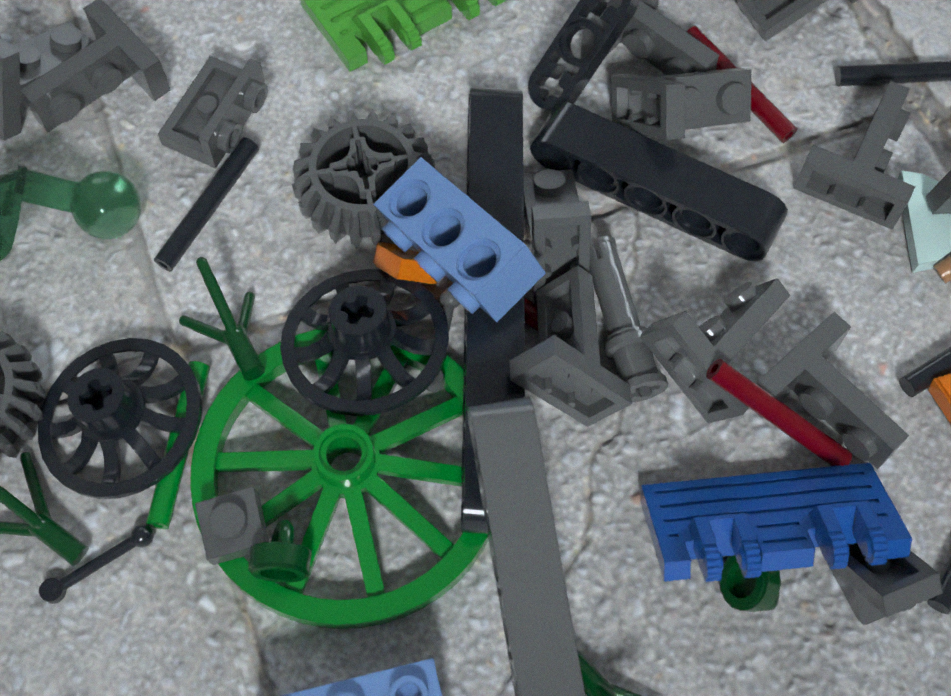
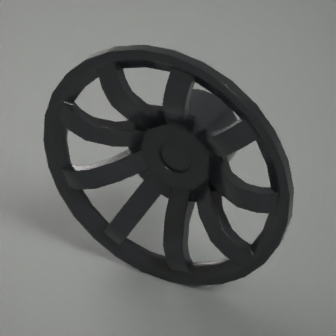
[280,269,449,416]
[38,338,203,499]

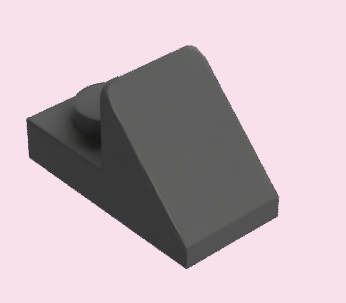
[826,543,942,625]

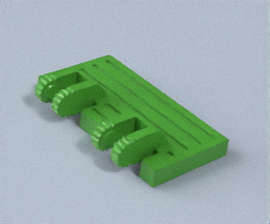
[300,0,506,72]

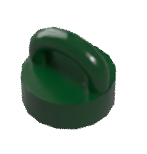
[248,520,311,583]
[719,555,781,612]

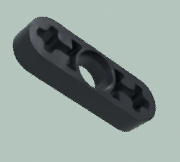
[528,0,639,111]

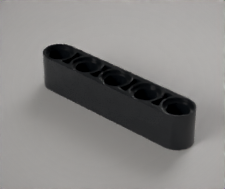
[530,102,788,261]

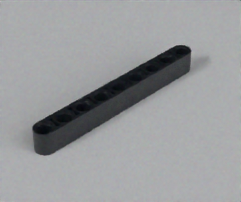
[461,88,525,534]

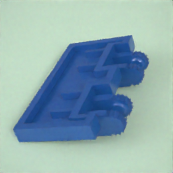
[641,463,912,582]

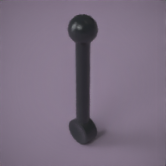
[39,524,154,604]

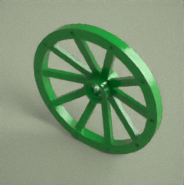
[190,329,488,629]

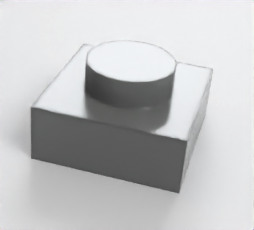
[195,487,269,565]

